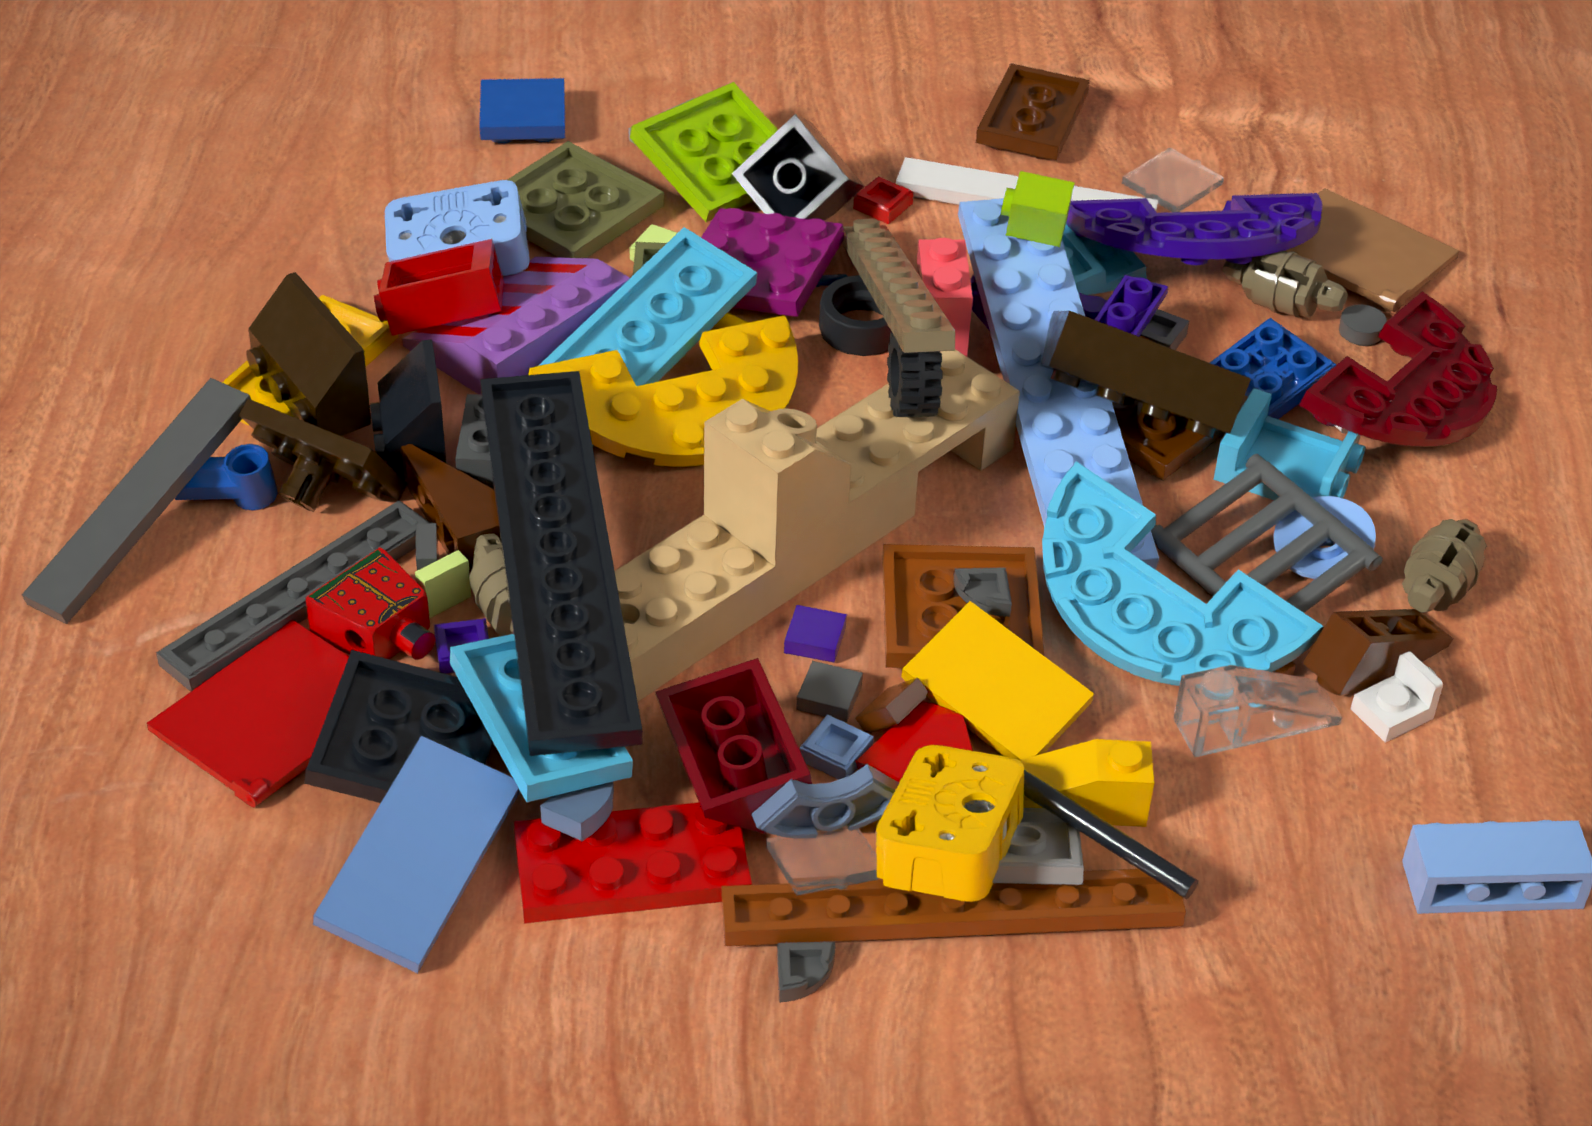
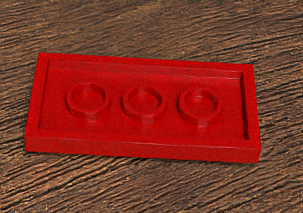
[513,802,752,924]

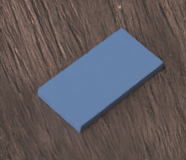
[313,736,520,974]

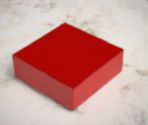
[853,176,914,224]

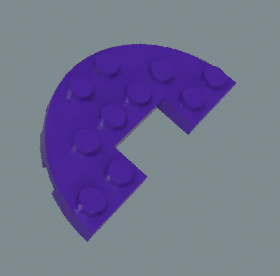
[1066,193,1323,265]

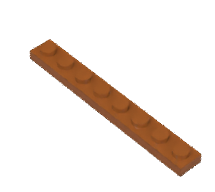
[722,869,1186,946]

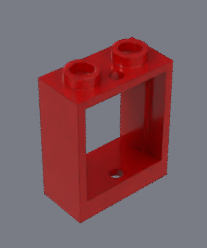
[374,239,504,336]

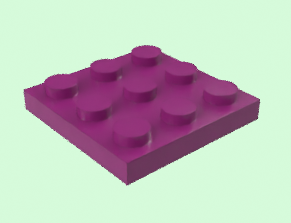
[701,208,844,317]

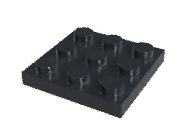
[304,650,493,803]

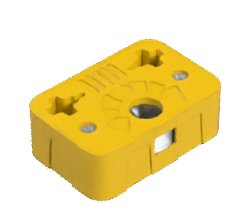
[876,745,1024,902]

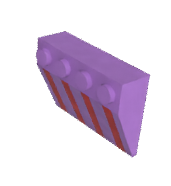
[402,257,630,395]

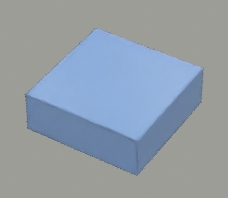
[799,714,874,780]

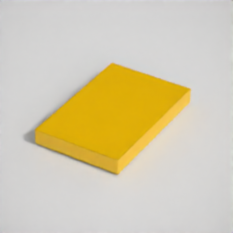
[901,601,1094,760]

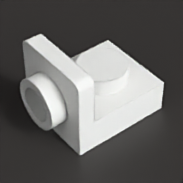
[1351,651,1443,743]

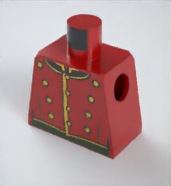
[305,547,435,660]

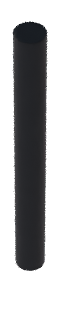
[1024,769,1198,899]

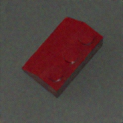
[655,658,812,834]

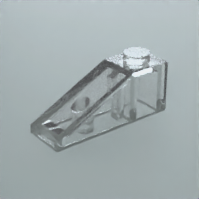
[1173,665,1342,757]

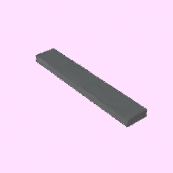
[22,378,251,624]
[156,500,430,692]

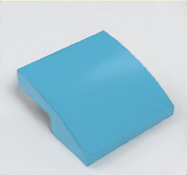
[1062,225,1147,295]

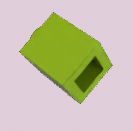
[1001,171,1075,247]

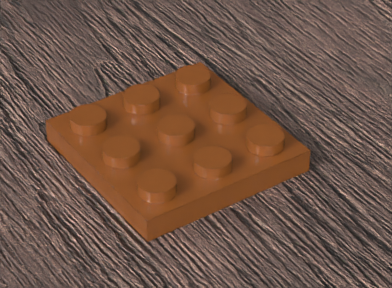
[882,544,1045,668]

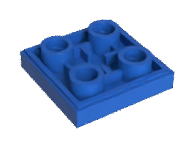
[480,78,565,143]
[1210,318,1336,419]

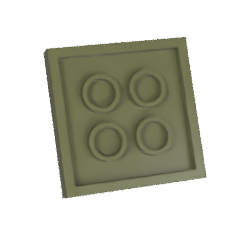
[507,141,664,258]

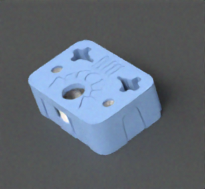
[385,180,530,276]

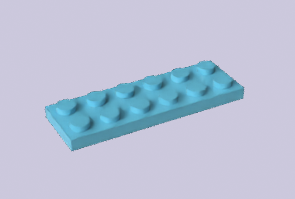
[539,227,757,447]

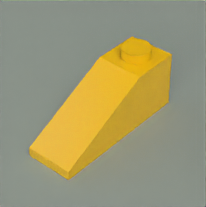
[1019,739,1154,827]

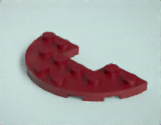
[1299,291,1497,447]

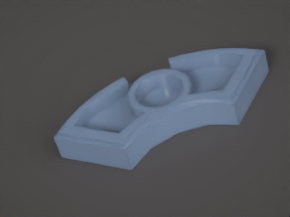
[751,764,899,839]
[540,782,614,841]

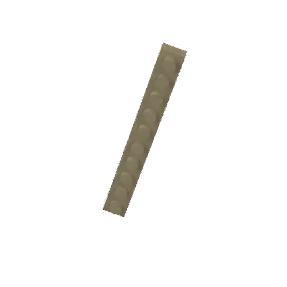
[842,219,955,353]

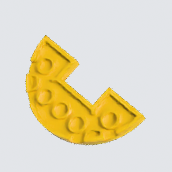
[528,315,798,467]

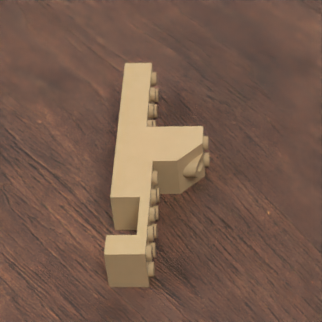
[615,350,1020,701]

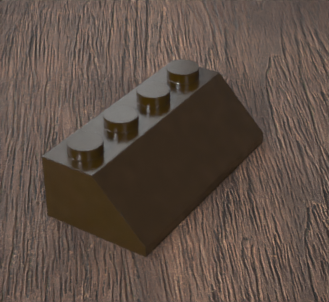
[1041,311,1251,439]

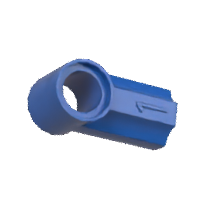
[175,444,278,510]

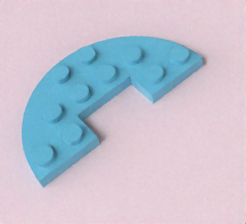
[1042,461,1323,687]

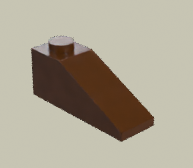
[401,444,500,573]
[1303,609,1454,696]

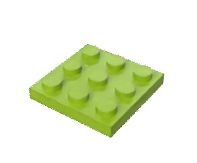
[630,82,778,222]

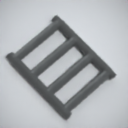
[1151,454,1383,613]

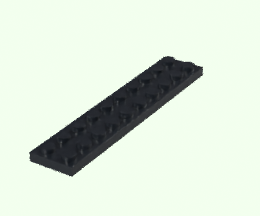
[480,371,643,756]

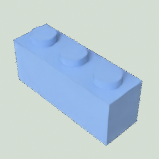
[1402,820,1592,914]

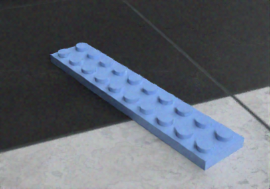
[958,198,1159,570]

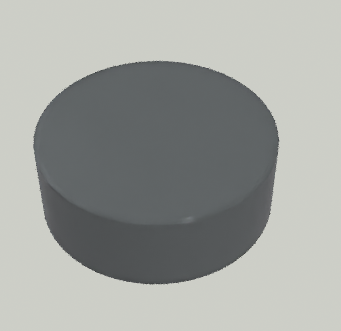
[1339,305,1387,346]

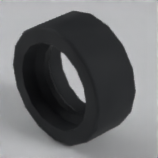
[819,275,892,356]

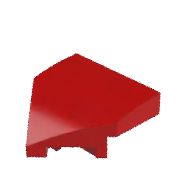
[855,701,973,783]

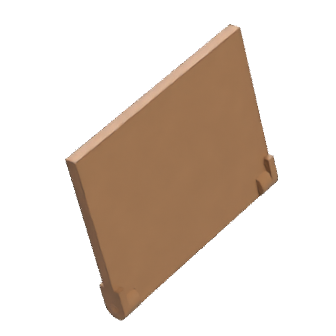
[1284,188,1459,312]

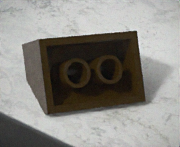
[246,272,372,436]

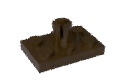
[239,399,408,512]

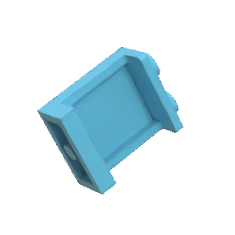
[1213,388,1366,500]

